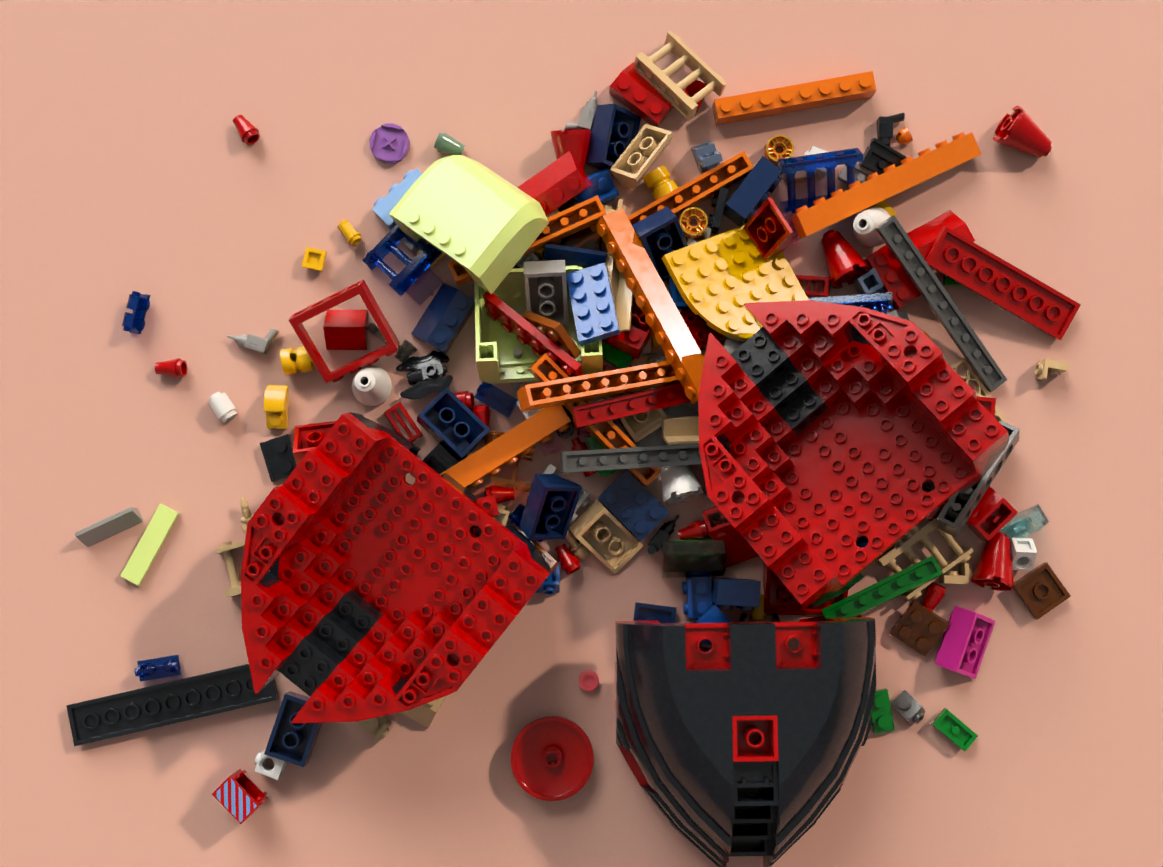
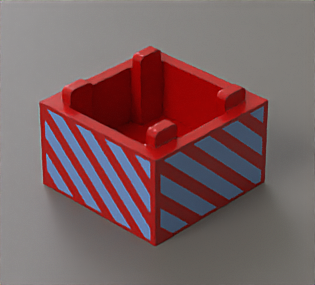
[212,769,268,824]

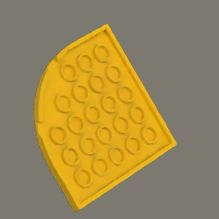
[661,225,808,342]

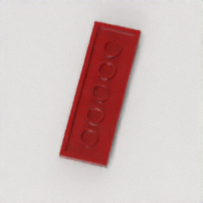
[483,291,583,377]

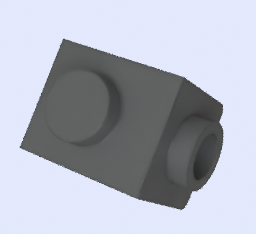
[890,690,925,726]

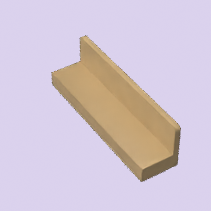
[605,253,633,332]
[661,416,699,445]

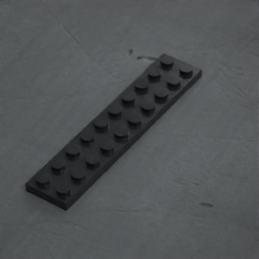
[66,664,279,746]

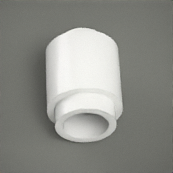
[208,392,237,423]

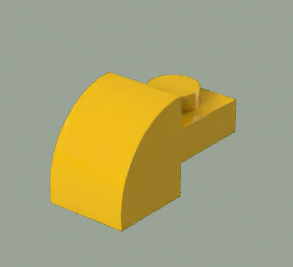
[264,385,289,429]

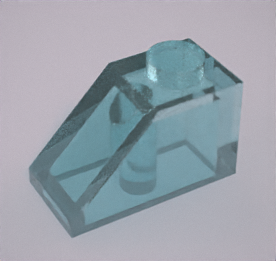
[999,504,1049,542]

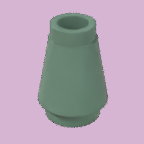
[434,133,465,155]

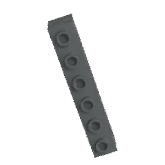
[936,420,1019,538]

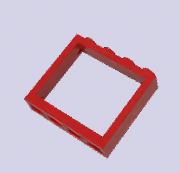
[289,279,400,383]

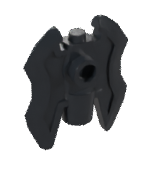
[396,350,453,400]

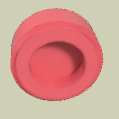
[579,670,599,692]

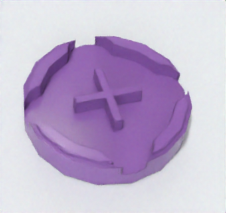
[370,123,410,164]

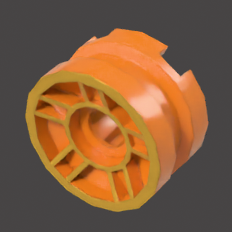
[764,135,794,166]
[679,207,708,239]

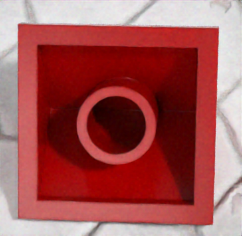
[323,310,368,350]

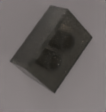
[662,540,726,578]

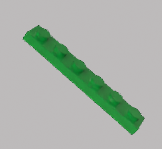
[821,555,943,621]

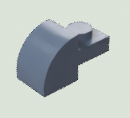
[691,141,723,173]
[854,268,891,311]

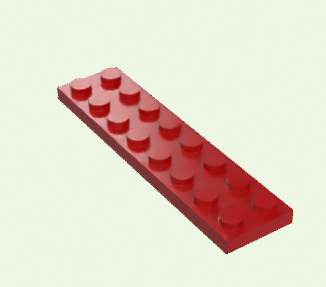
[925,227,1081,340]

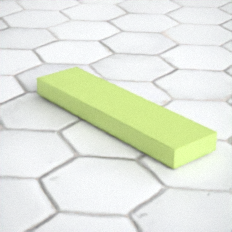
[121,504,180,586]

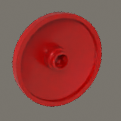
[511,716,594,801]

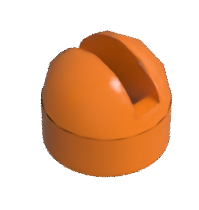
[896,127,913,145]

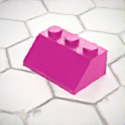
[935,606,995,679]

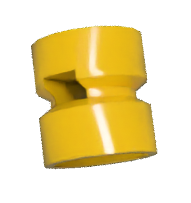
[643,166,678,201]
[280,346,315,375]

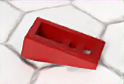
[795,275,831,299]

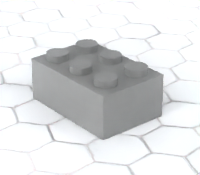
[524,260,569,326]

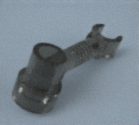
[366,323,418,364]

